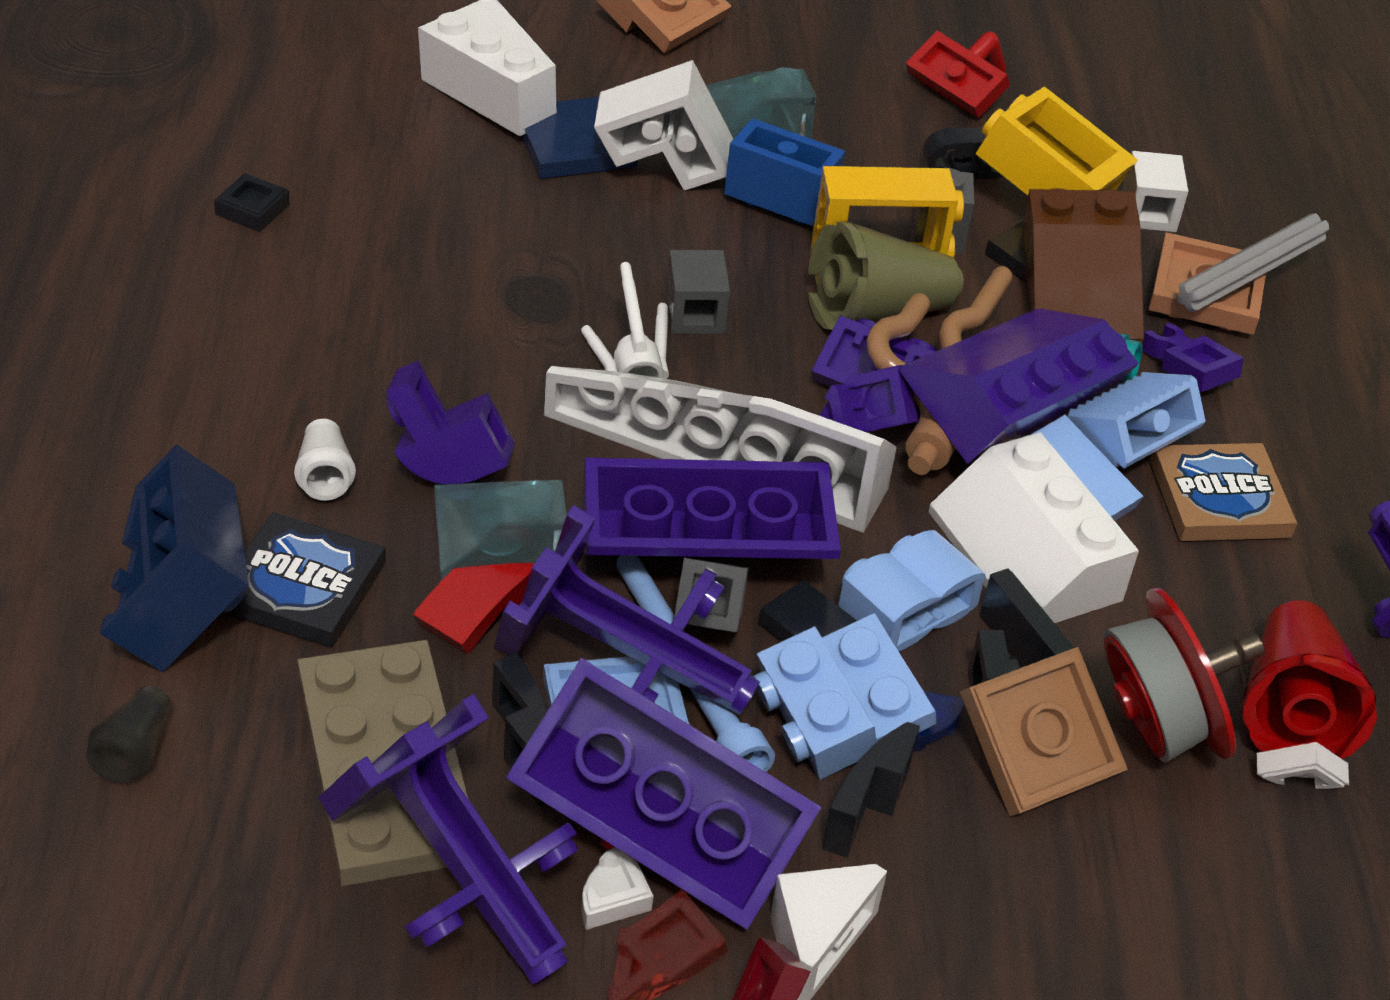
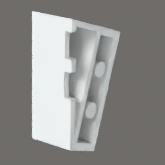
[418,0,557,136]

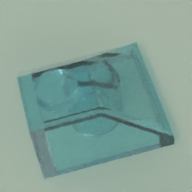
[706,67,817,139]
[434,480,567,580]

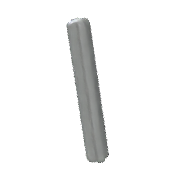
[1176,213,1330,312]

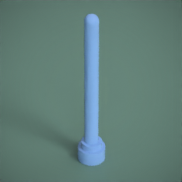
[616,555,775,772]

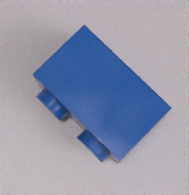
[724,118,846,226]

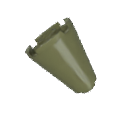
[808,221,964,330]

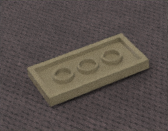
[297,640,468,886]

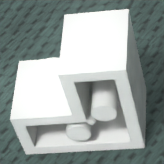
[594,60,733,191]

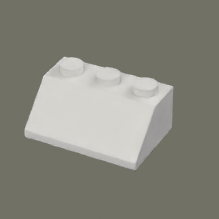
[929,432,1139,623]

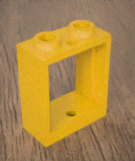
[976,86,1138,195]
[810,166,964,284]

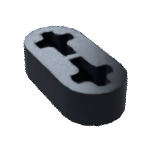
[923,127,1003,179]

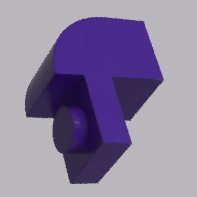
[386,360,515,485]

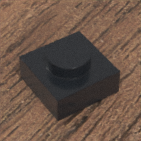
[968,630,1019,687]

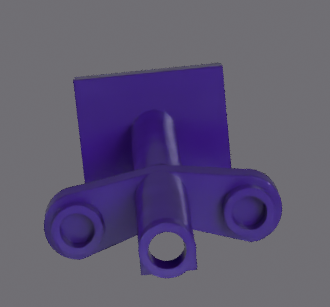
[494,505,760,715]
[318,694,579,985]

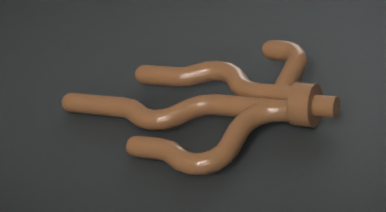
[866,266,1013,475]

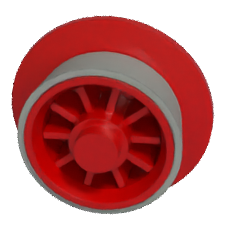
[1104,587,1265,763]

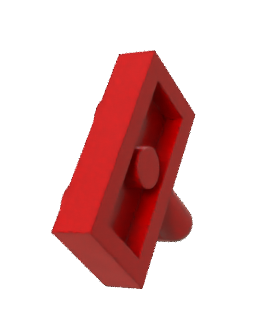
[905,30,1010,118]

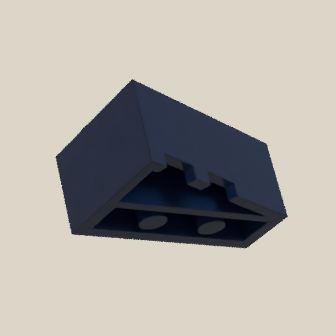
[99,444,249,672]

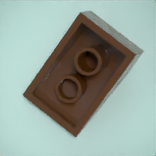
[1023,188,1144,346]

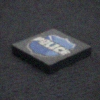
[222,512,386,647]

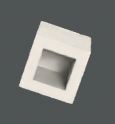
[1121,151,1188,232]

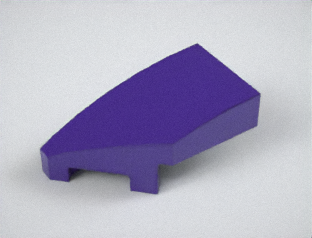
[820,365,918,433]

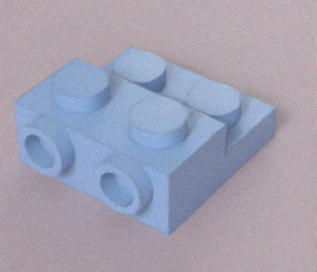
[752,613,937,780]

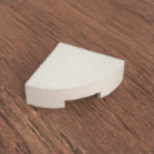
[1257,742,1349,789]
[581,847,653,930]

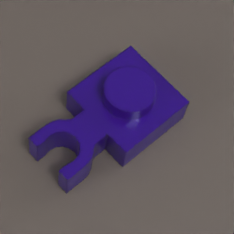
[1142,323,1244,392]

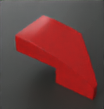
[413,562,534,655]

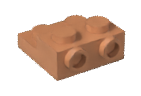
[596,0,732,53]

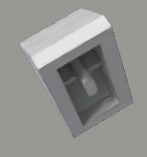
[770,864,887,1000]

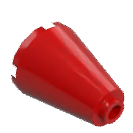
[1242,600,1377,759]

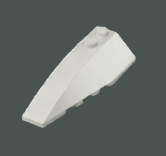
[544,366,897,533]

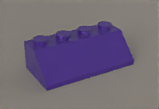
[899,308,1139,464]
[582,457,841,559]
[506,657,822,929]

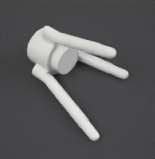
[581,262,669,379]

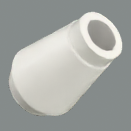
[294,419,356,500]

